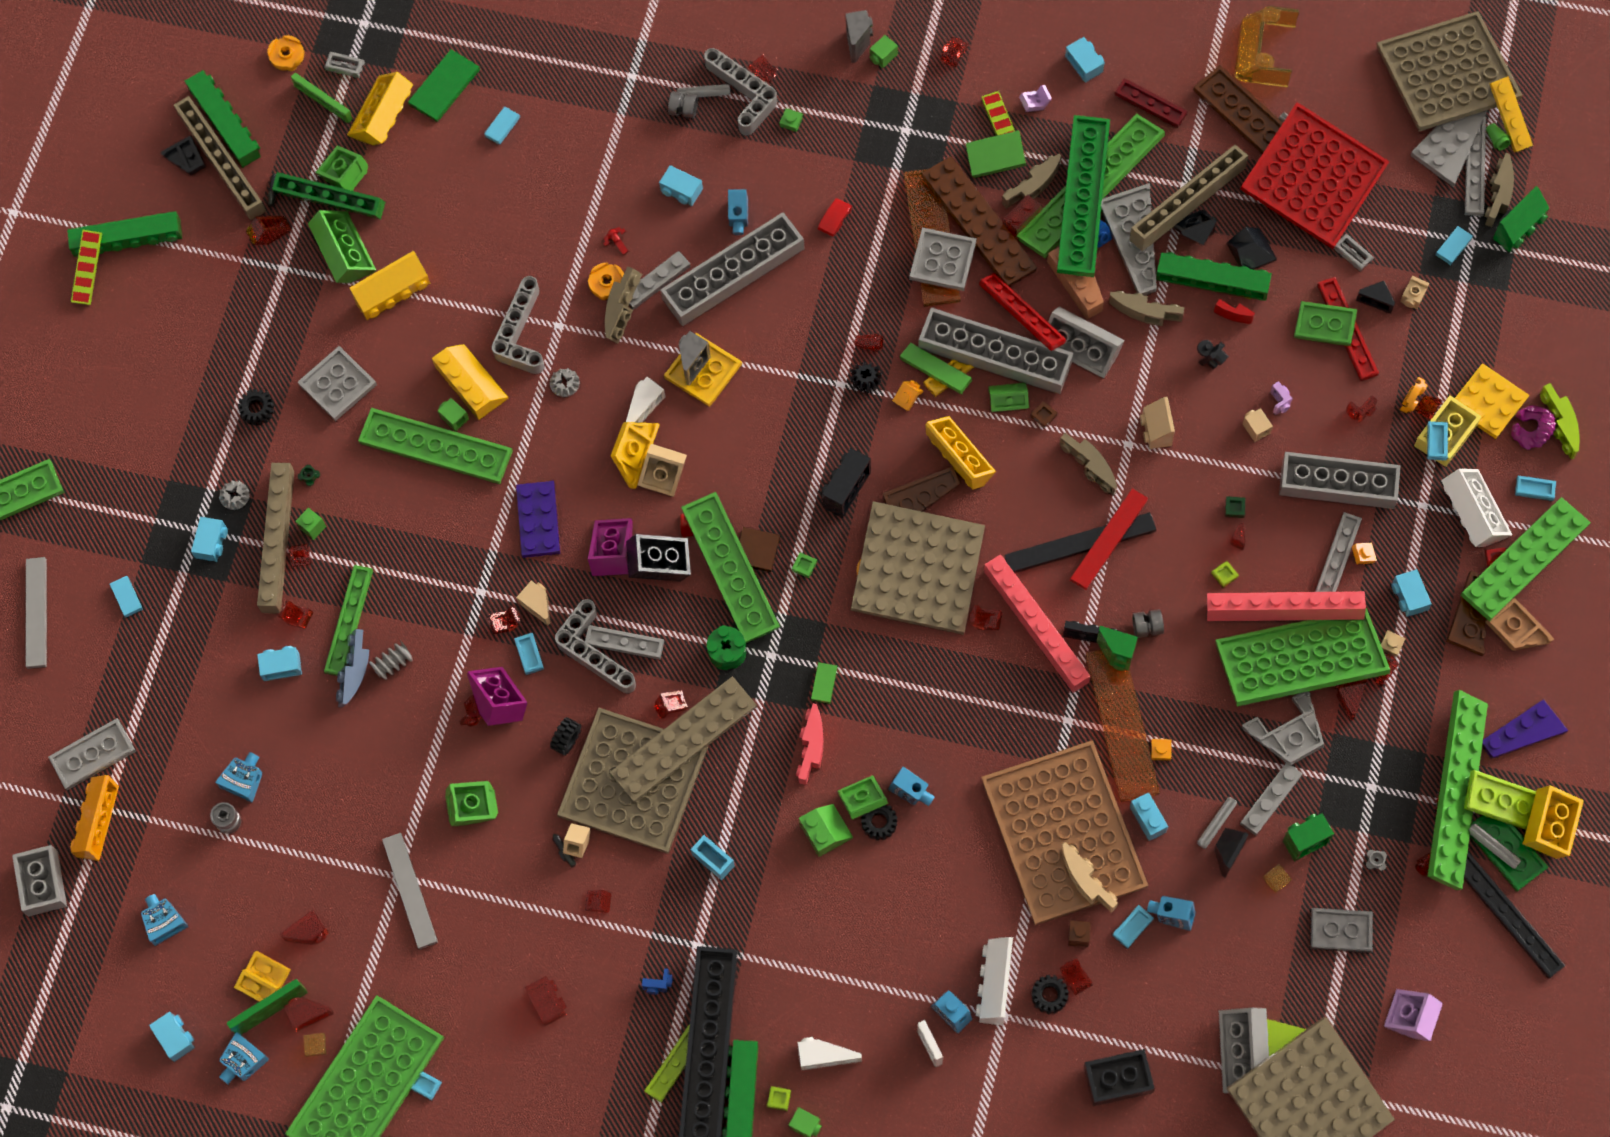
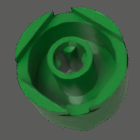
[707,625,746,670]

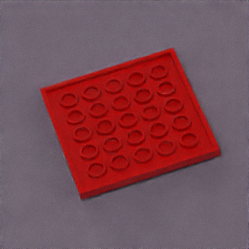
[1240,102,1390,249]

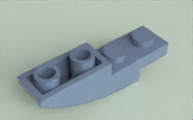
[336,629,370,708]

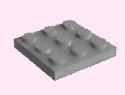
[910,228,976,291]
[297,346,377,421]

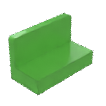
[988,383,1029,412]

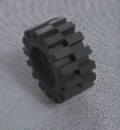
[238,389,274,426]
[550,717,582,755]
[861,805,897,840]
[1031,975,1069,1014]

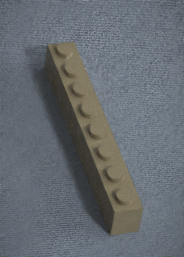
[174,96,266,221]
[1129,145,1248,252]
[257,463,295,613]

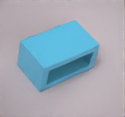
[1065,37,1105,82]
[659,165,703,206]
[191,517,228,562]
[1391,569,1432,617]
[257,646,302,681]
[1130,792,1168,841]
[691,835,735,880]
[149,1012,195,1062]

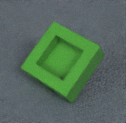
[779,108,803,132]
[792,552,817,578]

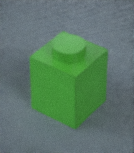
[870,35,898,68]
[437,398,469,432]
[295,508,326,540]
[789,1107,822,1137]

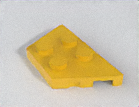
[611,422,660,489]

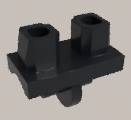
[1197,340,1229,369]

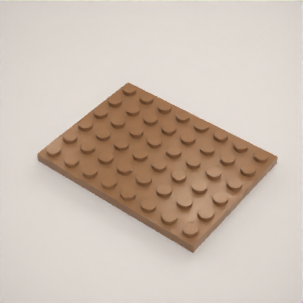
[981,740,1148,925]

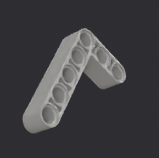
[704,48,777,135]
[492,276,545,374]
[555,599,636,693]

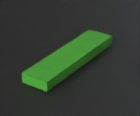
[291,73,353,123]
[900,343,972,394]

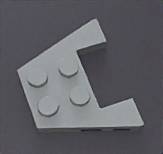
[1242,691,1324,766]

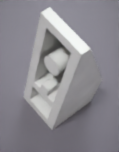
[626,377,665,423]
[798,1037,862,1070]

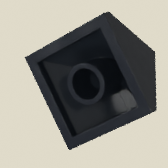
[1173,210,1216,245]
[1227,227,1277,270]
[1214,828,1249,878]

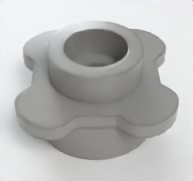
[1366,850,1387,871]

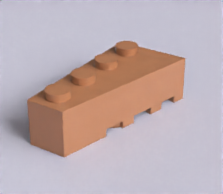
[1047,247,1104,320]

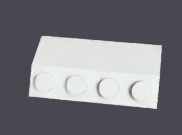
[1441,469,1512,547]
[976,937,1013,1025]

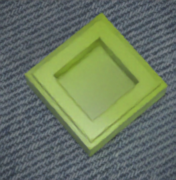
[1211,561,1239,588]
[767,1086,791,1111]

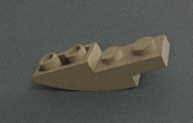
[1484,153,1514,227]
[1002,154,1061,209]
[605,266,642,344]
[1109,291,1184,326]
[1060,433,1117,496]

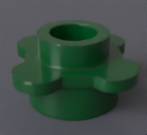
[298,465,320,486]

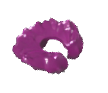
[1511,405,1556,450]

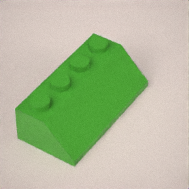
[308,210,376,283]

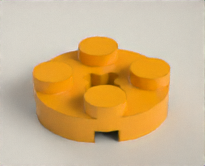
[267,35,304,71]
[588,263,624,300]
[1399,377,1428,414]

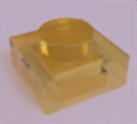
[1263,864,1292,893]
[304,1033,326,1057]

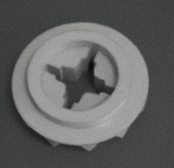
[550,368,580,397]
[219,481,250,510]

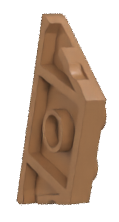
[1485,598,1554,651]

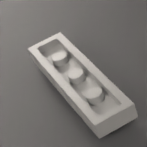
[629,251,691,310]
[585,625,664,660]
[1240,763,1303,836]

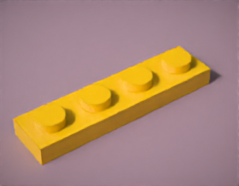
[1489,76,1533,152]

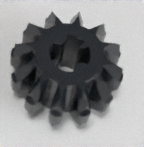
[850,361,882,393]

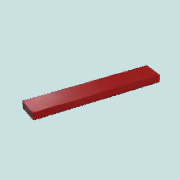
[979,273,1066,351]
[1317,277,1379,381]
[1070,488,1148,590]

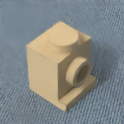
[1400,276,1429,309]

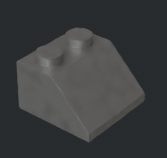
[845,10,873,63]
[679,331,711,386]

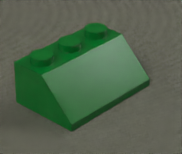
[1493,186,1549,252]

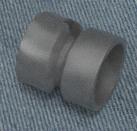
[668,91,698,119]
[1132,609,1164,638]
[210,802,241,834]

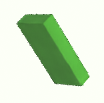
[811,662,837,704]

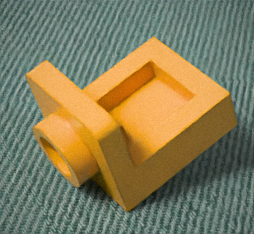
[892,380,923,411]

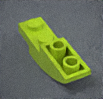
[1540,383,1580,460]

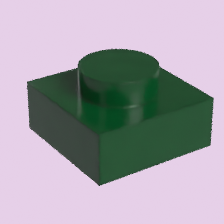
[1225,496,1246,518]

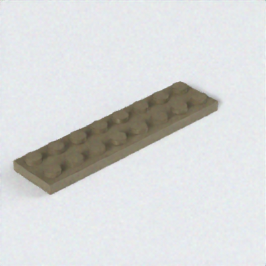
[610,676,757,803]

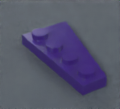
[1482,699,1568,759]

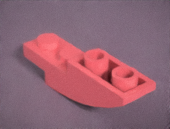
[796,703,824,785]

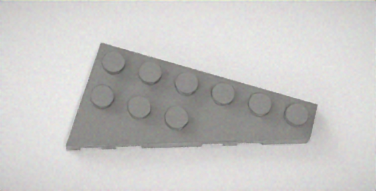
[1411,110,1488,187]
[1101,183,1157,295]

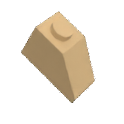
[516,581,550,626]

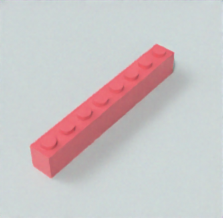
[984,554,1090,693]
[1207,591,1366,621]

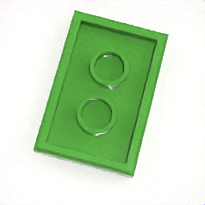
[966,130,1026,178]
[1294,301,1357,346]

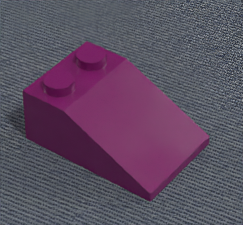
[588,518,633,576]
[467,667,527,726]

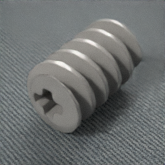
[369,640,413,680]

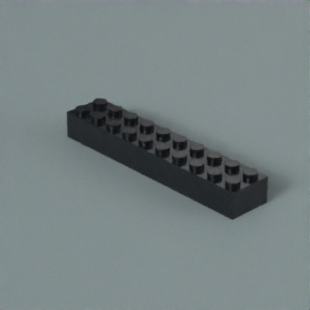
[679,946,738,1137]

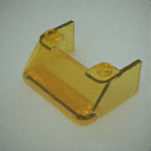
[1235,6,1299,87]

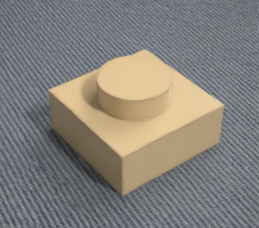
[1381,630,1406,657]

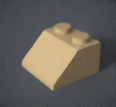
[1140,397,1175,449]
[638,444,687,497]

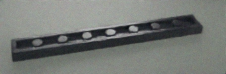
[1004,512,1157,573]
[1464,852,1565,979]

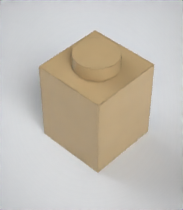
[1243,408,1273,442]
[563,823,590,858]

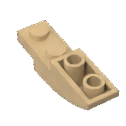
[1061,842,1118,913]

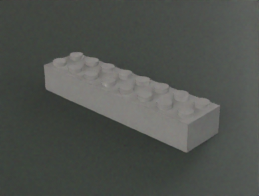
[660,212,805,327]
[919,308,1073,394]

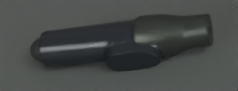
[268,173,277,207]
[552,834,577,867]

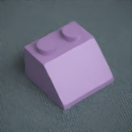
[1384,989,1443,1041]

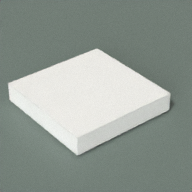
[917,1020,943,1067]

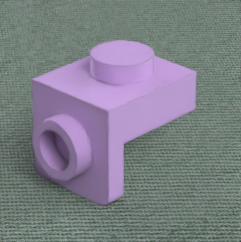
[1019,85,1051,112]
[1270,381,1292,415]

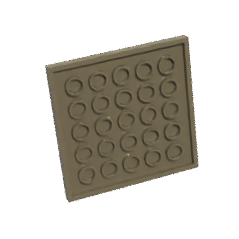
[1376,11,1523,131]
[851,501,985,635]
[557,708,709,854]
[1226,1017,1395,1137]

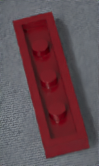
[1115,78,1187,128]

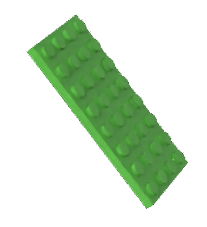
[1215,608,1390,706]
[285,995,444,1137]

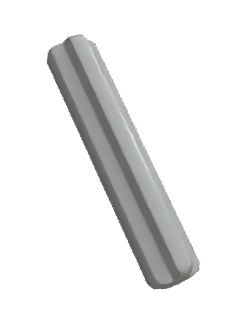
[677,84,730,97]
[1197,797,1237,849]
[1469,824,1521,869]

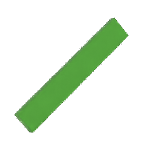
[324,565,373,676]

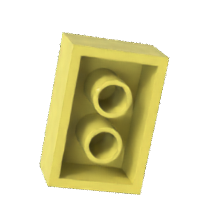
[1414,396,1482,467]

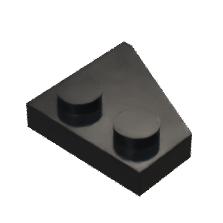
[160,135,206,175]

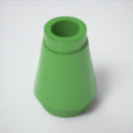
[1486,123,1511,150]

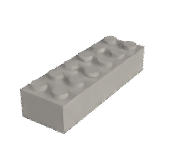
[1279,452,1401,509]

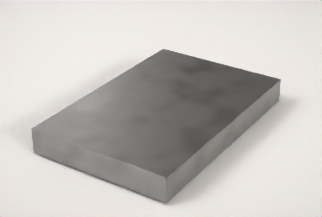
[1311,908,1373,953]

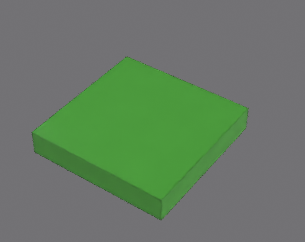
[837,775,888,819]

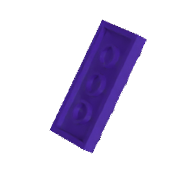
[516,481,560,558]

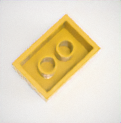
[1523,785,1584,859]

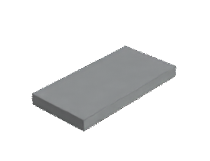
[48,718,136,790]

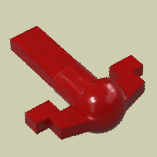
[603,227,629,255]

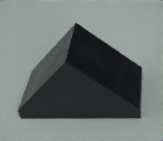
[1356,281,1395,314]

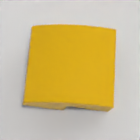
[234,951,291,1002]

